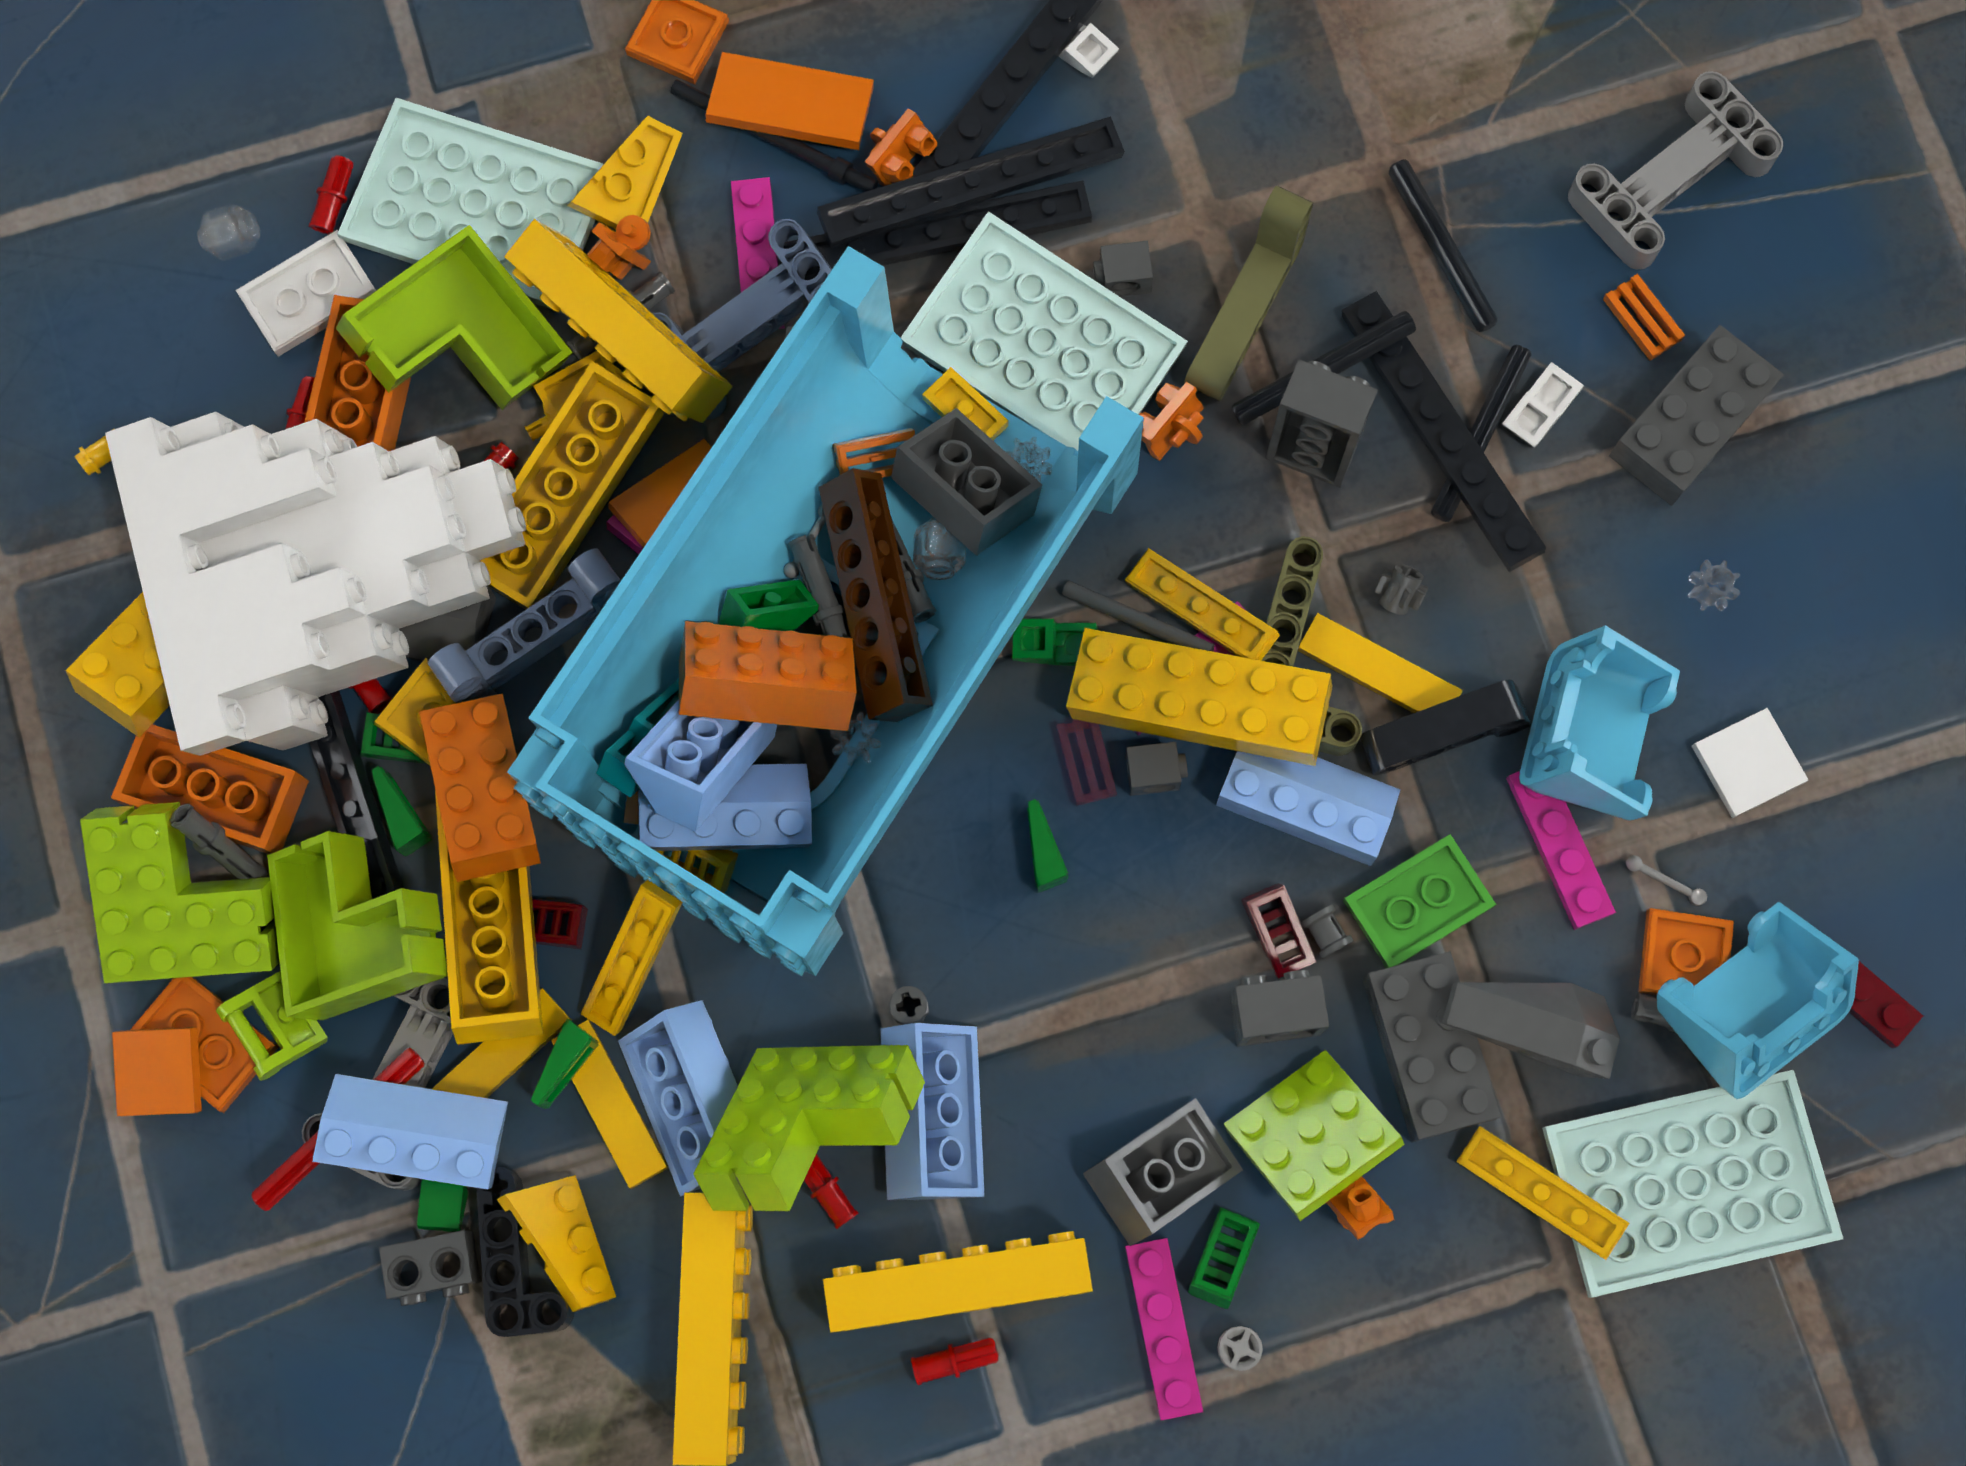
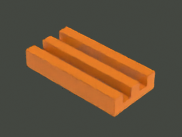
[1603,273,1685,361]
[833,428,915,478]

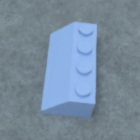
[624,700,777,832]
[1216,751,1401,866]
[638,764,812,851]
[618,1000,738,1197]
[881,1023,985,1200]
[312,1074,508,1190]

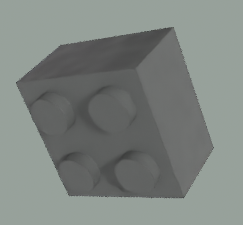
[1229,970,1329,1047]

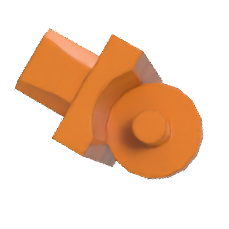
[865,109,937,186]
[587,215,651,280]
[1139,382,1204,461]
[1326,1176,1394,1240]

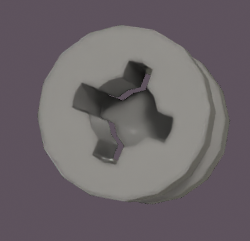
[1217,1326,1263,1371]

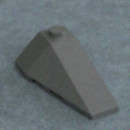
[1442,982,1620,1079]

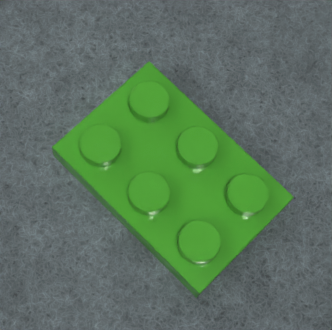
[1343,834,1497,968]

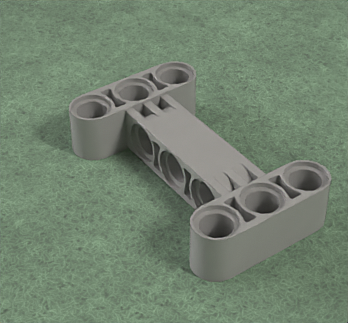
[1568,71,1783,270]
[302,978,453,1191]

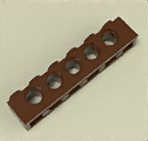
[819,468,933,722]

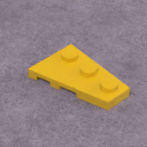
[567,116,683,229]
[374,658,456,765]
[497,1175,616,1312]

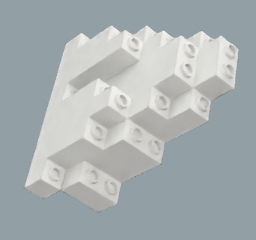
[105,412,526,756]

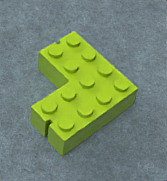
[336,225,573,410]
[80,802,280,983]
[267,831,448,1020]
[693,1045,925,1211]

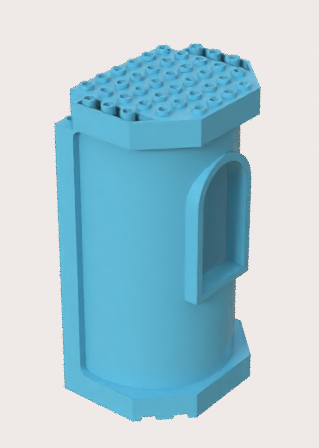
[507,246,1144,976]

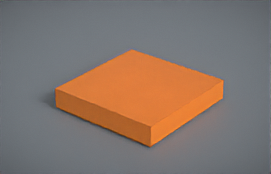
[625,0,729,85]
[1638,908,1734,995]
[112,1027,202,1116]

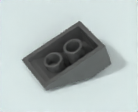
[1083,1098,1243,1246]

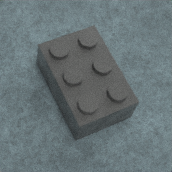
[891,408,1042,556]

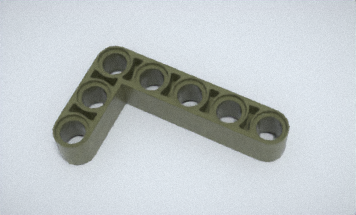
[1184,186,1314,401]
[1261,536,1362,756]

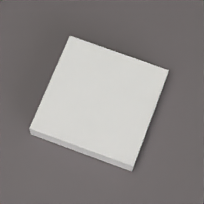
[1692,708,1808,819]

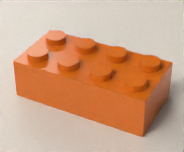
[304,295,411,451]
[679,621,857,731]
[419,693,541,882]
[111,724,309,854]

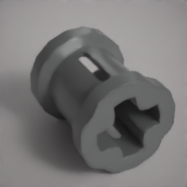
[1300,904,1354,959]
[889,986,929,1025]

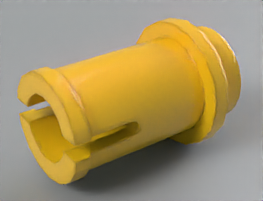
[74,429,114,475]

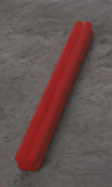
[251,1048,425,1211]

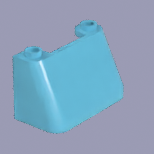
[1519,625,1680,820]
[1657,902,1859,1099]

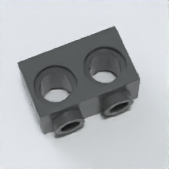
[379,1230,481,1306]

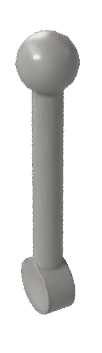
[783,505,826,578]
[1626,855,1707,906]

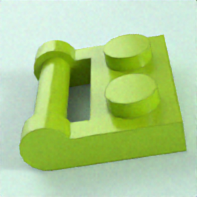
[216,971,328,1081]

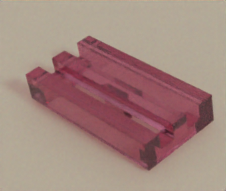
[1056,720,1117,806]

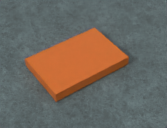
[609,439,712,548]
[130,977,279,1113]

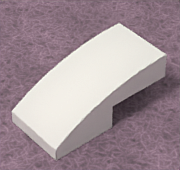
[1059,23,1119,78]
[1502,362,1584,448]

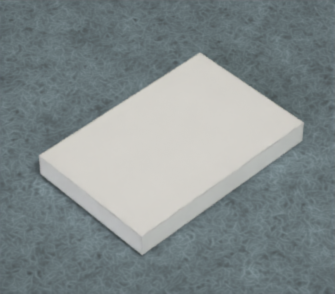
[236,230,376,357]

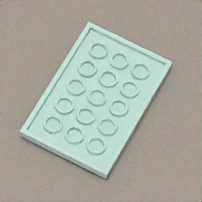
[337,98,604,309]
[901,211,1188,451]
[1542,1070,1843,1298]

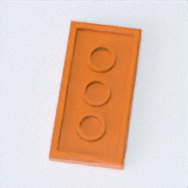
[705,52,874,150]

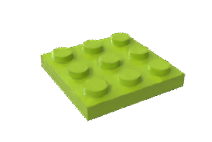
[1224,1050,1405,1221]

